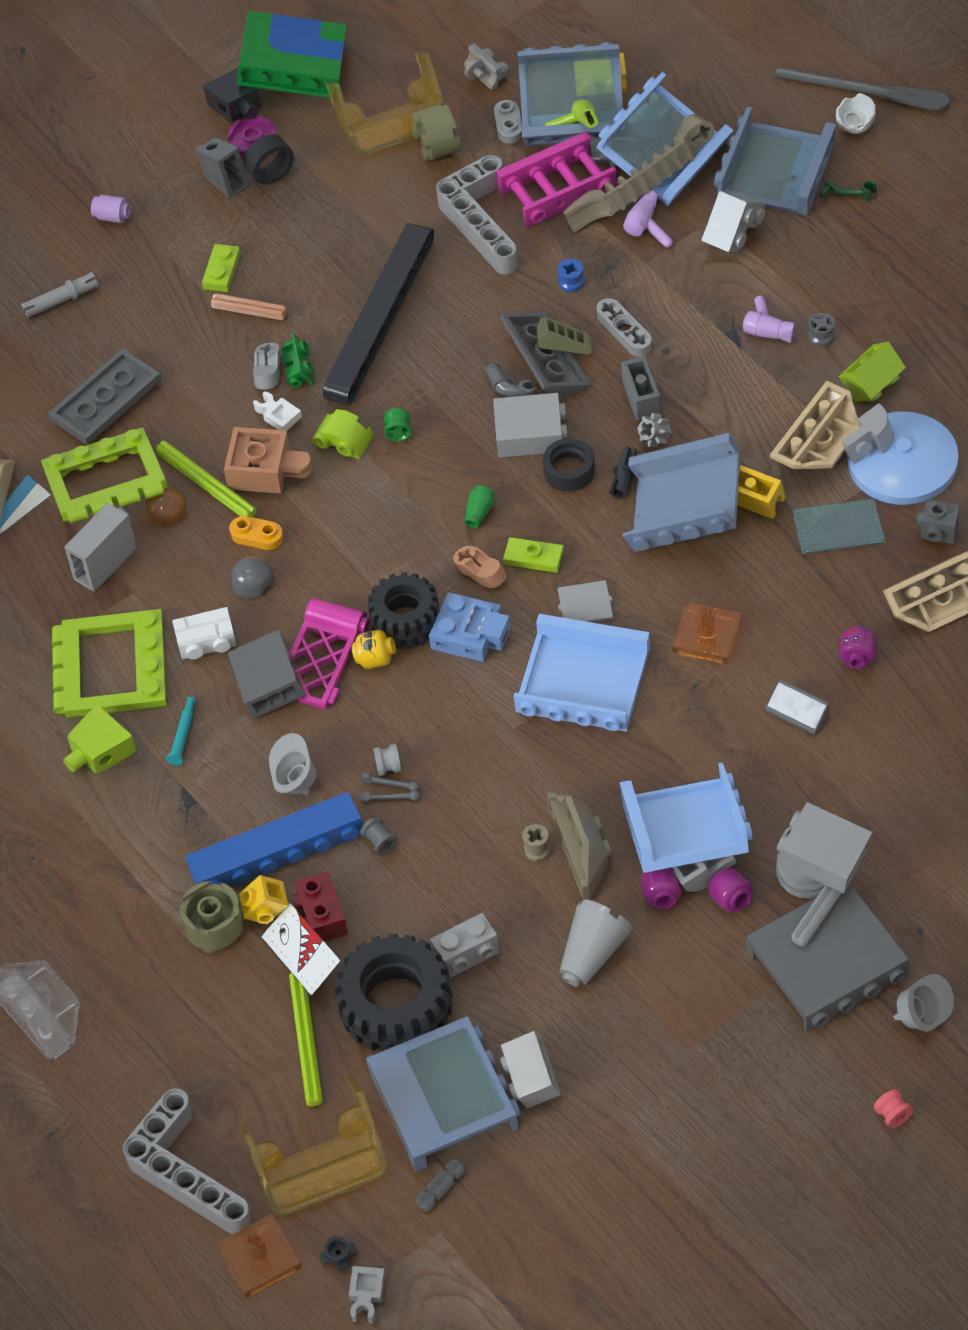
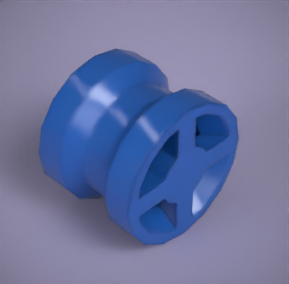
[557,259,584,292]

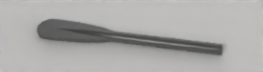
[776,67,950,111]

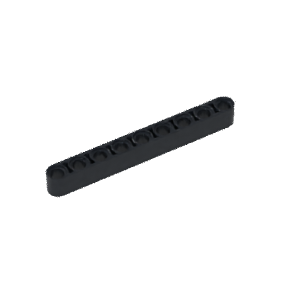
[323,223,434,405]

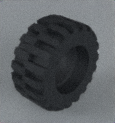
[335,934,453,1052]

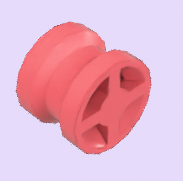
[874,1089,914,1129]

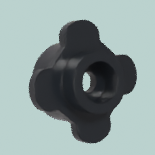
[320,1236,357,1270]

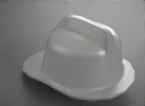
[269,733,317,796]
[893,974,954,1032]

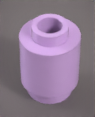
[91,194,131,223]

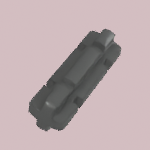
[415,1158,465,1212]

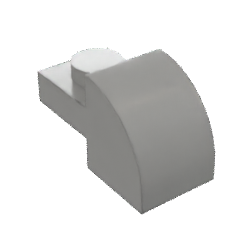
[842,403,894,464]
[672,855,737,892]

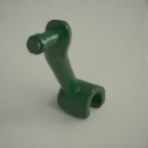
[819,180,877,201]

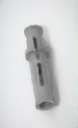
[21,272,99,319]

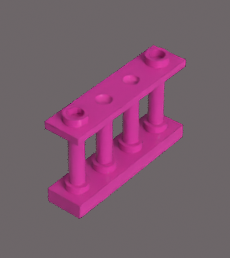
[496,131,617,228]

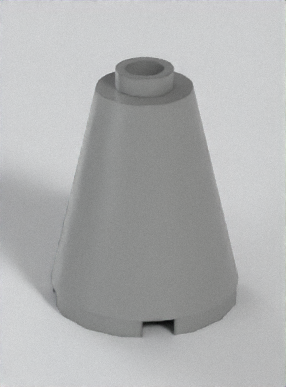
[559,899,633,987]

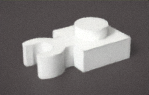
[253,392,302,431]

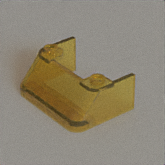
[326,51,445,155]
[237,1076,387,1215]

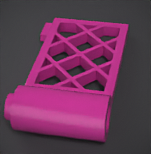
[291,598,370,709]

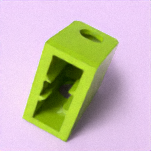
[63,704,136,773]

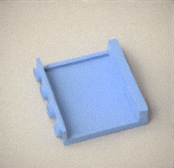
[514,614,650,732]
[620,763,752,873]

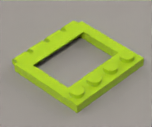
[41,428,168,524]
[52,609,167,718]

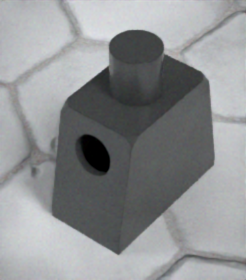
[195,138,249,199]

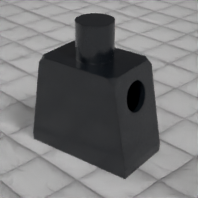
[203,68,262,121]

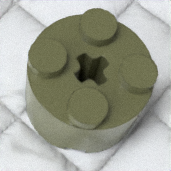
[411,102,461,161]
[180,881,243,953]

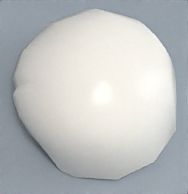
[836,93,876,134]

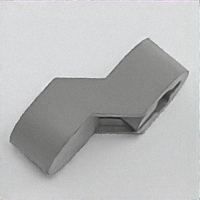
[253,343,282,390]

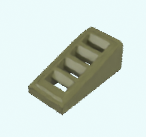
[537,317,592,355]

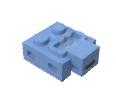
[429,592,511,662]

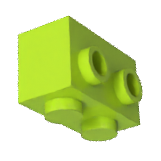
[838,341,906,402]

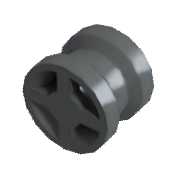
[808,313,835,347]

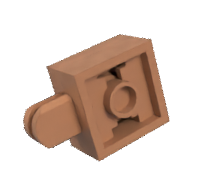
[224,427,312,493]

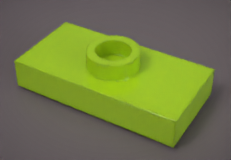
[503,537,564,573]

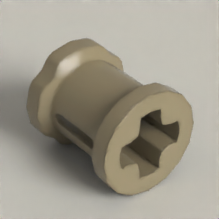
[522,824,550,862]

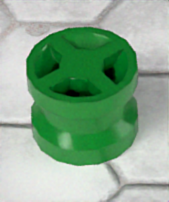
[384,408,411,442]

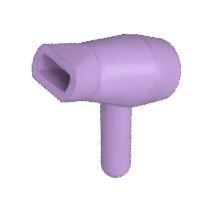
[623,190,673,248]
[743,296,796,343]

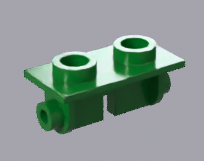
[281,332,314,388]

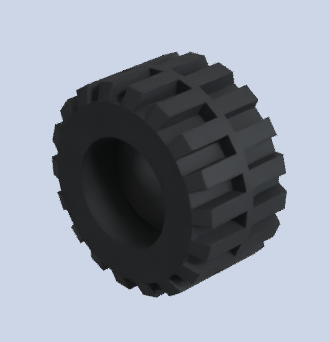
[368,572,440,649]

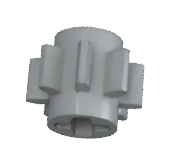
[637,413,672,447]

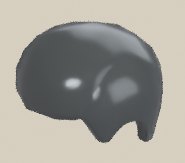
[230,556,273,599]

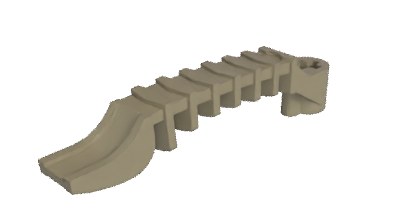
[563,114,714,233]

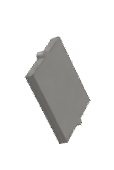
[558,580,613,623]

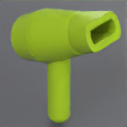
[544,99,598,128]

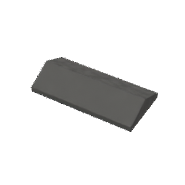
[500,312,590,399]

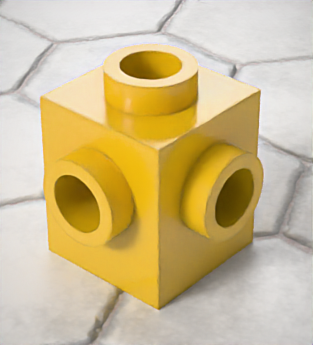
[239,875,289,924]

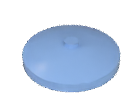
[848,412,958,505]

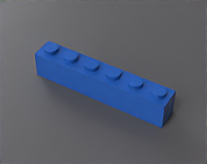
[185,792,363,887]

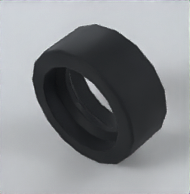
[243,134,294,185]
[543,438,595,491]

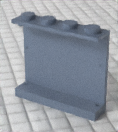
[622,433,741,552]

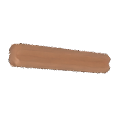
[211,293,287,321]

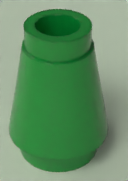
[463,486,495,528]

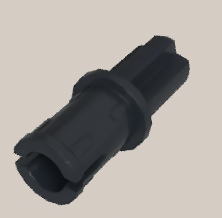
[610,446,637,499]

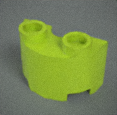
[312,409,374,459]

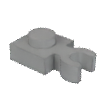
[349,1266,385,1323]

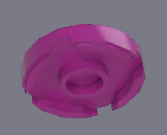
[227,116,277,158]

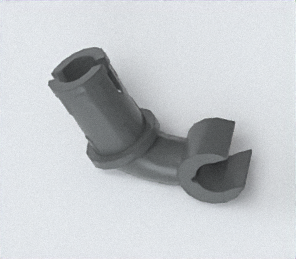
[485,363,536,397]

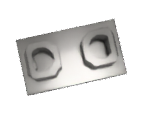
[464,44,509,90]

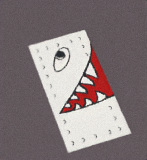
[262,903,340,995]

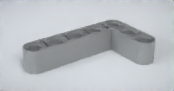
[436,155,518,275]
[123,1089,252,1236]

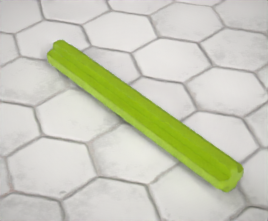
[155,441,256,517]
[289,972,323,1107]

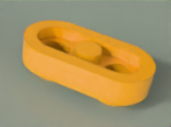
[229,516,284,550]

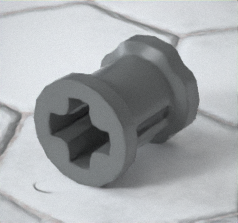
[360,817,398,855]

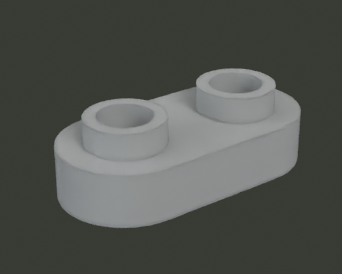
[494,100,522,144]

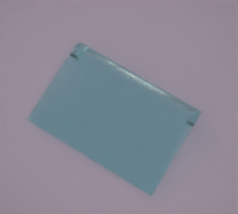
[792,498,885,554]

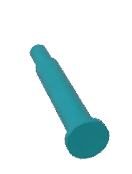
[166,697,196,766]

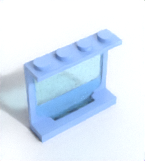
[596,72,733,207]

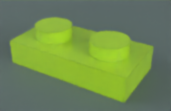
[202,244,241,292]

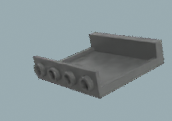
[746,883,909,1032]

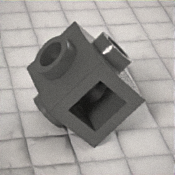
[916,500,960,544]

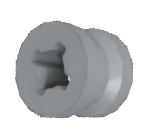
[373,744,401,776]

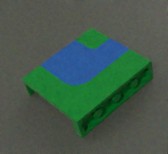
[237,10,347,99]

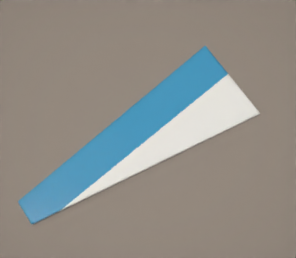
[0,475,51,534]

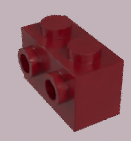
[292,871,348,941]

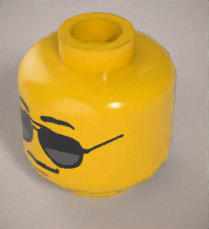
[352,630,396,669]

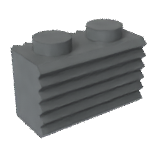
[621,356,662,422]

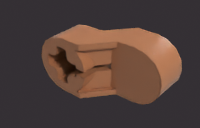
[453,546,507,588]

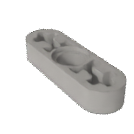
[596,298,652,357]

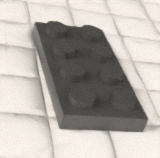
[48,348,162,445]

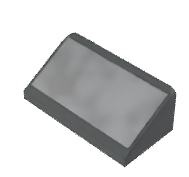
[765,680,829,735]

